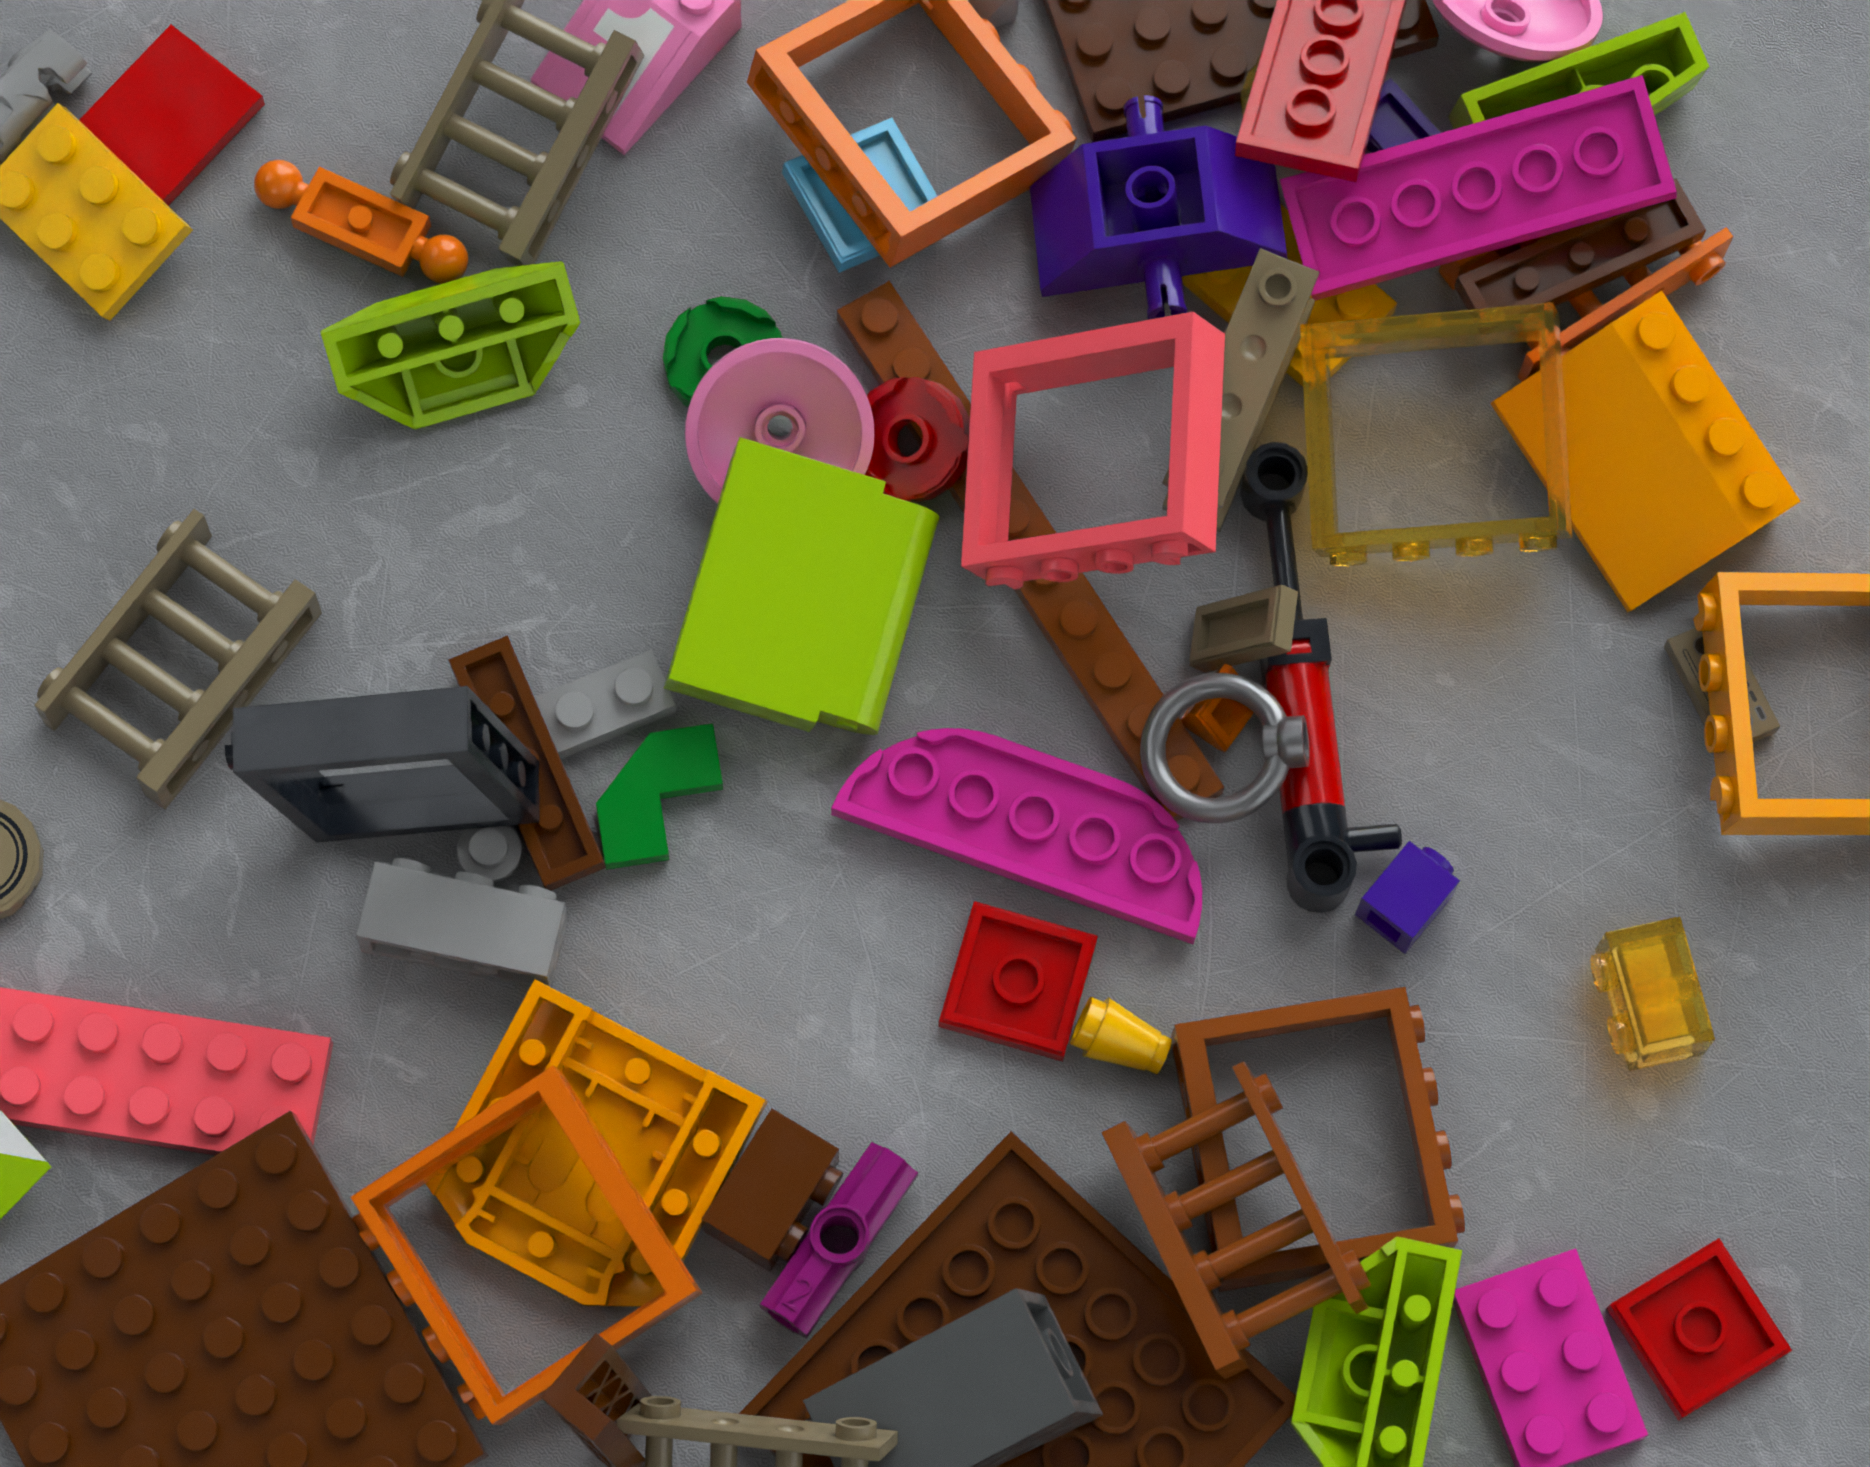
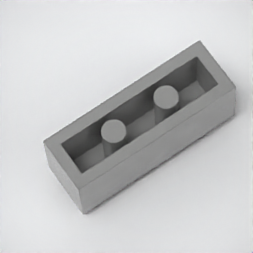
[356,858,568,988]

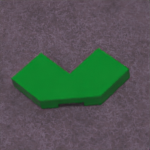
[596,723,723,870]

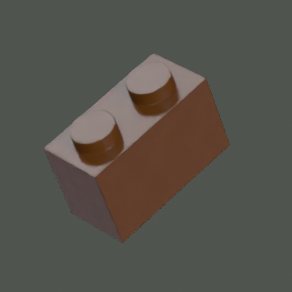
[701,1108,843,1272]

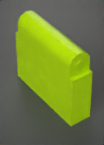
[664,437,939,735]

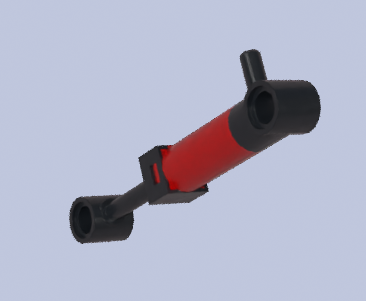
[1240,442,1402,913]

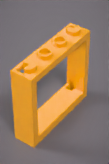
[1693,572,1870,835]

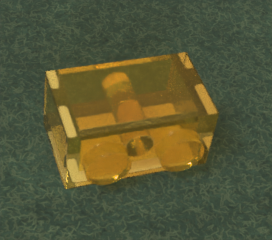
[1590,916,1715,1071]

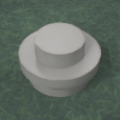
[457,825,522,883]

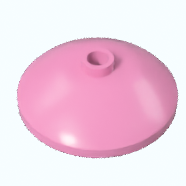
[1432,0,1603,63]
[685,338,874,503]

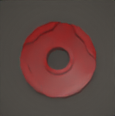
[865,377,970,502]

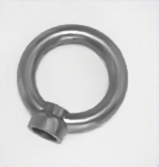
[1140,673,1310,823]

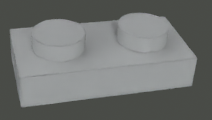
[534,649,677,759]

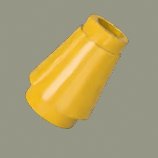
[1070,997,1172,1074]

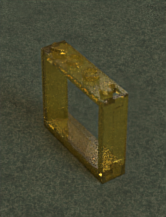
[1300,302,1572,566]

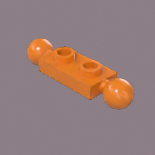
[254,160,469,284]

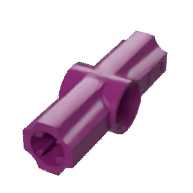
[759,1142,918,1339]

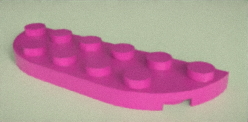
[831,728,1202,944]

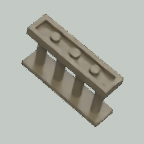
[390,0,645,266]
[1162,248,1320,532]
[34,508,322,810]
[617,1396,898,1467]

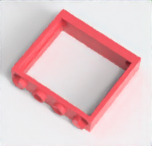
[961,312,1225,590]

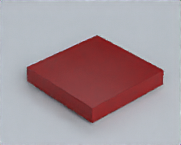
[938,901,1098,1062]
[1606,1238,1792,1421]

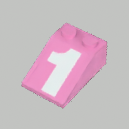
[531,0,742,155]

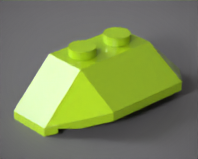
[320,261,581,430]
[1290,1236,1462,1467]

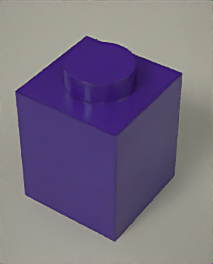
[1354,841,1460,954]

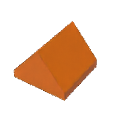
[1180,664,1254,752]

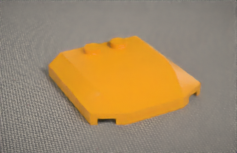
[425,979,768,1307]

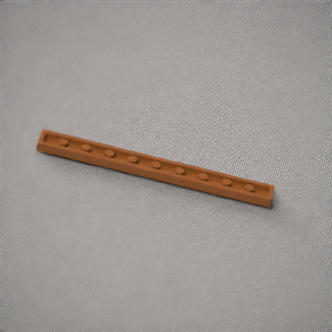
[837,280,1224,822]

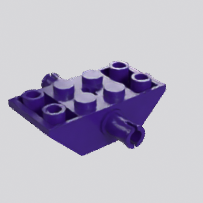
[1030,95,1288,320]

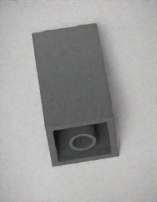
[803,1288,1103,1467]

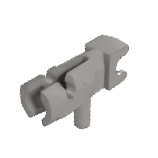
[0,29,92,165]

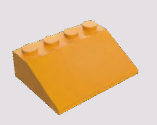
[1490,290,1801,613]

